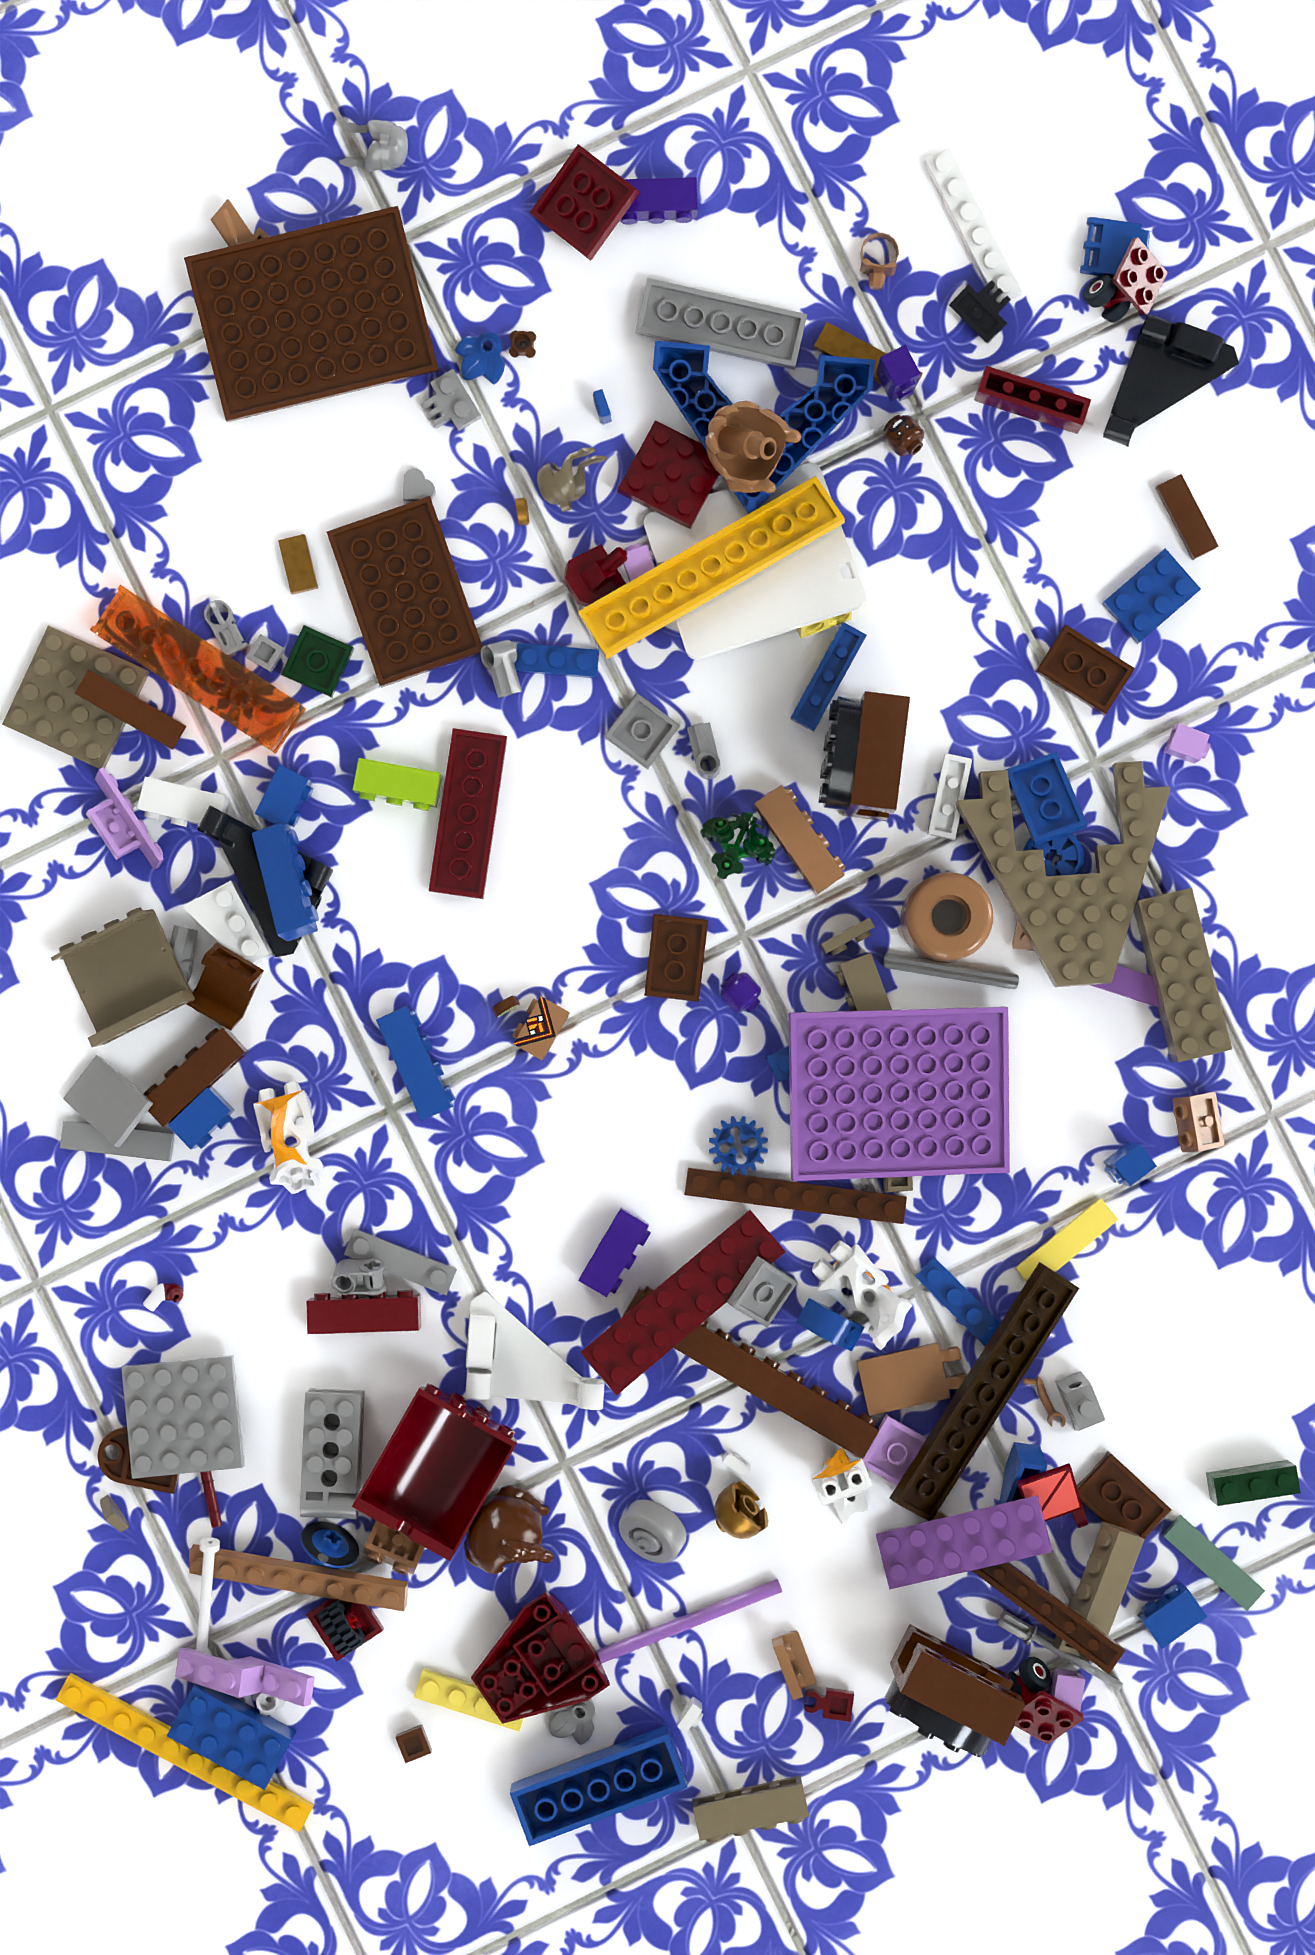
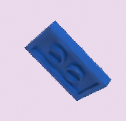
[1102,548,1201,644]
[1005,752,1087,846]

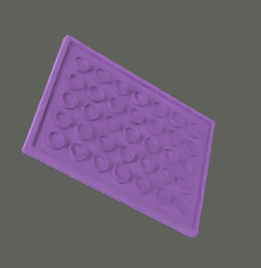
[788,1006,1010,1181]

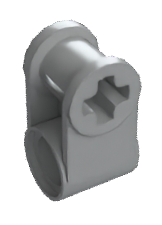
[331,1258,387,1295]

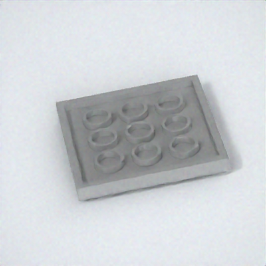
[121,1355,245,1479]

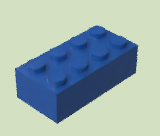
[167,1684,296,1790]

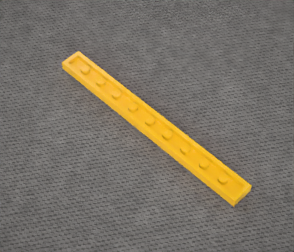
[55,1673,314,1832]

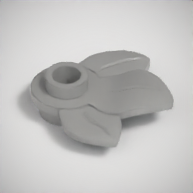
[549,1698,595,1745]

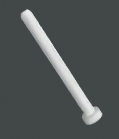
[196,1537,220,1653]

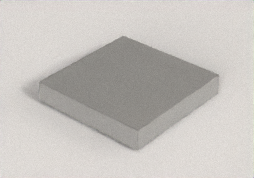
[604,693,680,770]
[727,1256,798,1328]

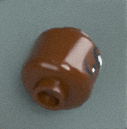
[884,415,924,456]

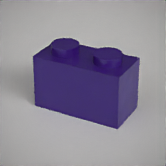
[876,344,921,401]

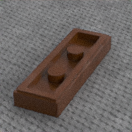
[1155,474,1219,560]

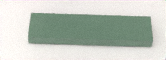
[1162,1515,1265,1611]

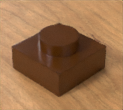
[395,1724,432,1764]

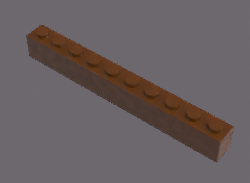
[622,1286,880,1459]

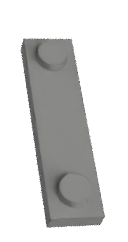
[344,1228,457,1295]

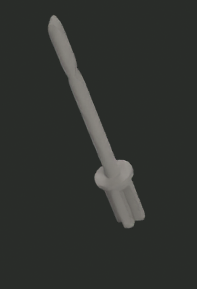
[997,1611,1124,1690]

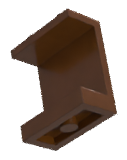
[187,942,264,1031]

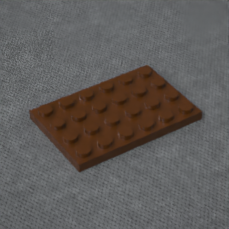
[326,496,483,688]

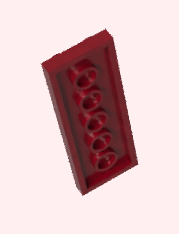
[429,728,508,900]

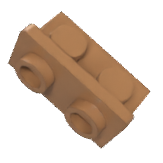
[1172,1092,1225,1153]
[363,1521,425,1575]
[772,1630,817,1700]

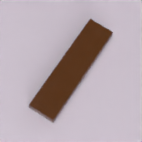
[74,669,187,750]

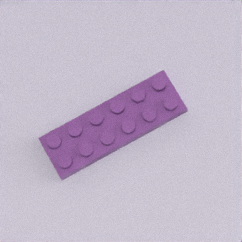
[876,1495,1053,1590]

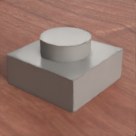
[246,634,285,673]

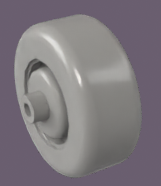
[619,1499,687,1563]

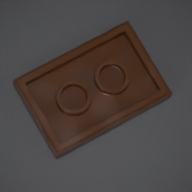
[1035,624,1135,715]
[644,914,708,1002]
[1077,1451,1172,1540]

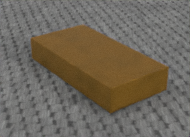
[278,534,319,595]

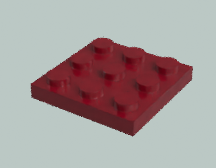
[530,144,640,261]
[617,420,720,529]

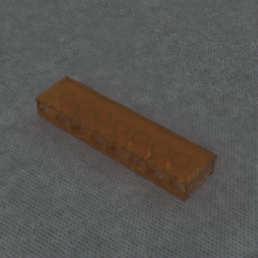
[90,584,306,754]

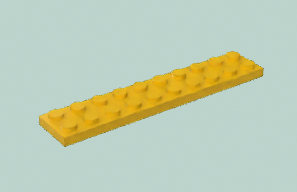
[578,476,845,659]

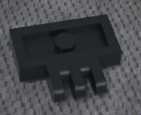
[949,280,1011,344]

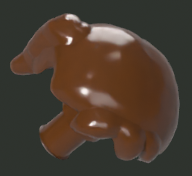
[464,1485,554,1574]

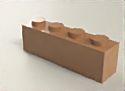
[754,785,845,896]

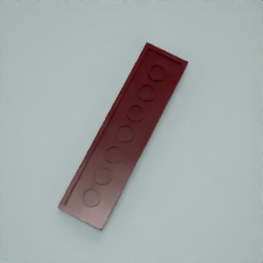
[580,1210,785,1396]

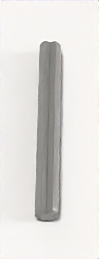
[883,953,1019,989]

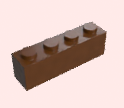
[143,1027,249,1127]

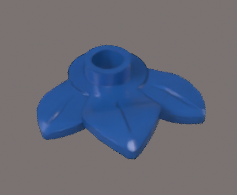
[455,332,505,385]

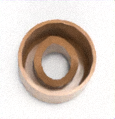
[900,872,993,962]

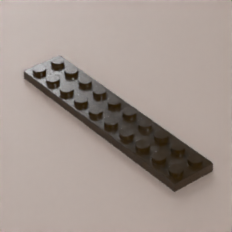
[889,1262,1080,1521]

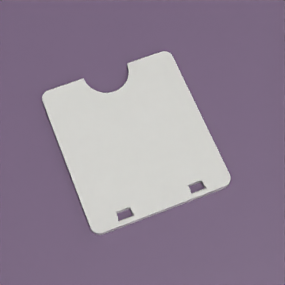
[643,463,866,660]

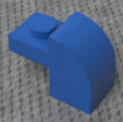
[796,1298,865,1351]

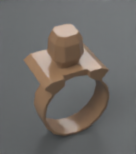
[859,232,899,290]

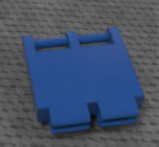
[1080,217,1151,278]

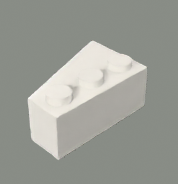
[182,881,275,965]

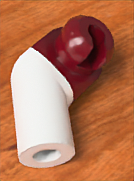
[143,1283,184,1311]

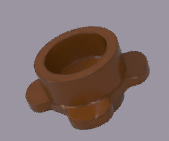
[509,330,537,359]

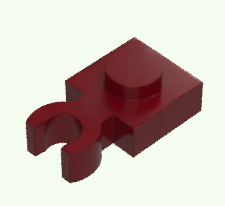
[804,1687,854,1722]

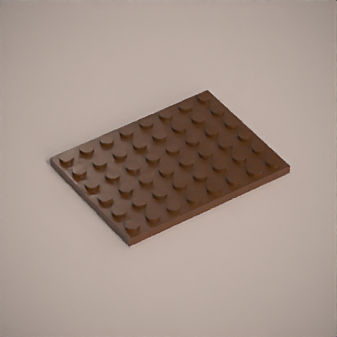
[184,206,439,423]

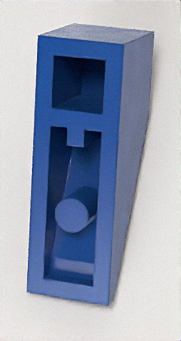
[999,1442,1048,1504]

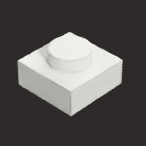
[677,1696,703,1733]

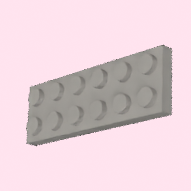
[635,278,807,370]

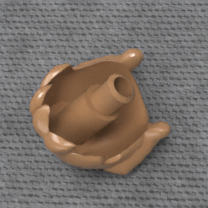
[705,401,802,493]

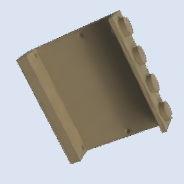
[51,907,195,1048]

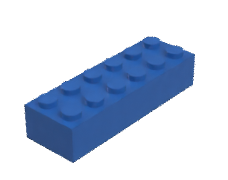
[510,1725,688,1847]

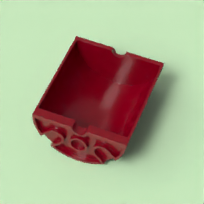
[352,1383,517,1561]

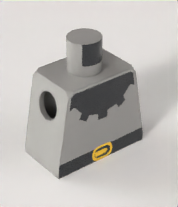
[1055,1371,1105,1431]

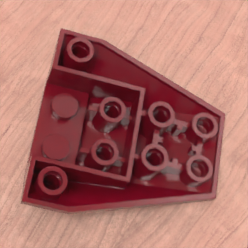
[471,1591,610,1724]

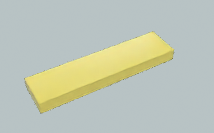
[1015,1198,1119,1282]

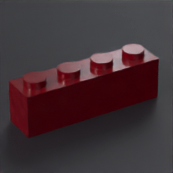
[974,366,1092,434]
[306,1290,421,1334]

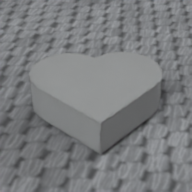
[403,468,436,501]

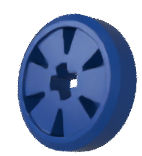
[1022,833,1084,877]

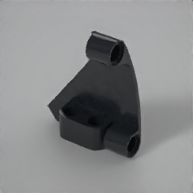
[1103,314,1239,447]
[197,805,334,957]

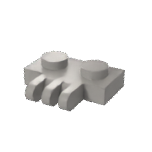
[421,369,482,432]

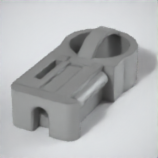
[204,600,249,658]

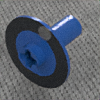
[300,1521,359,1568]

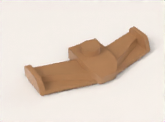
[210,199,270,247]

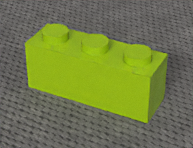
[353,758,443,811]

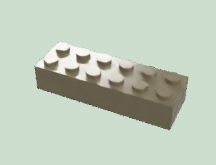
[1134,888,1232,1063]

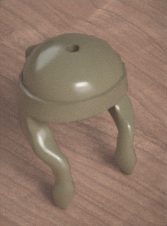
[537,447,607,512]

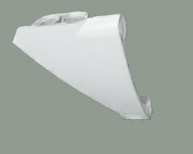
[465,1291,605,1410]

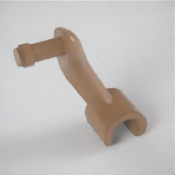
[1023,1376,1066,1427]

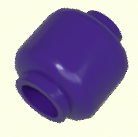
[720,971,761,1013]

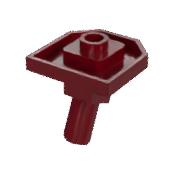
[563,544,628,607]

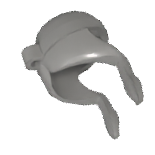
[339,119,408,172]

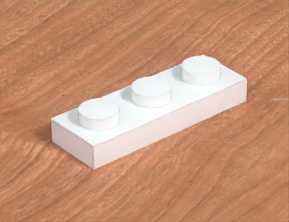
[927,753,972,840]

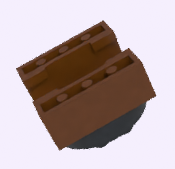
[818,691,910,821]
[885,1624,1025,1758]

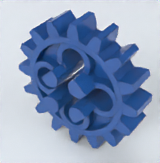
[709,1116,768,1176]

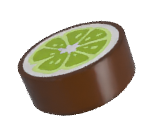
[492,995,520,1018]

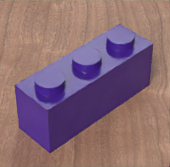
[619,177,698,225]
[578,1207,651,1298]

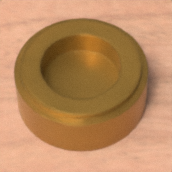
[515,497,530,526]

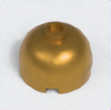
[715,1481,769,1539]

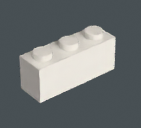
[137,777,230,828]

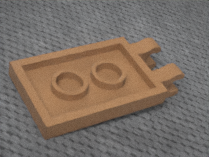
[856,1342,966,1416]

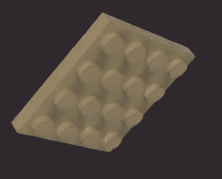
[2,625,150,769]

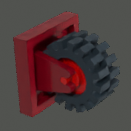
[306,1598,384,1662]

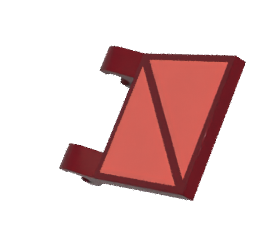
[1017,1463,1088,1528]

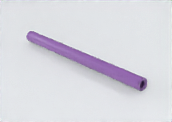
[597,1579,783,1663]

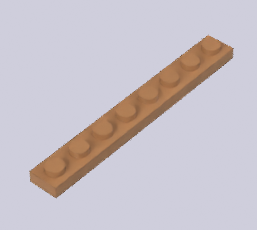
[189,1544,408,1612]

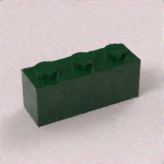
[1206,1460,1301,1506]

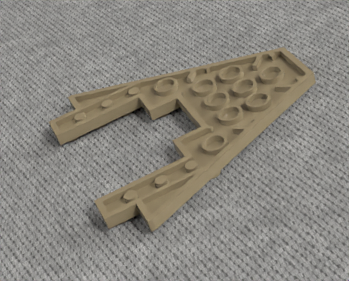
[956,761,1170,988]

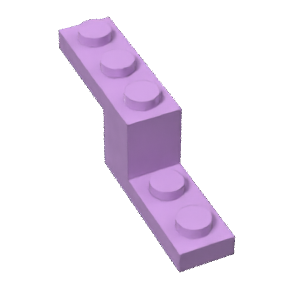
[175,1647,315,1707]

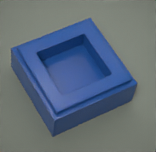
[593,389,612,425]

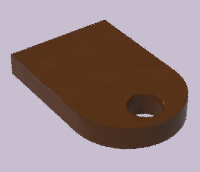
[97,1426,180,1494]

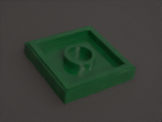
[281,625,355,698]

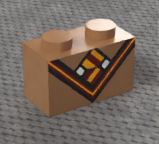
[512,996,570,1061]

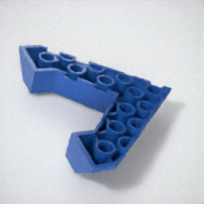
[653,341,875,514]

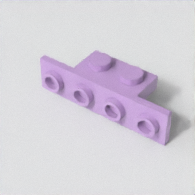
[86,767,164,870]

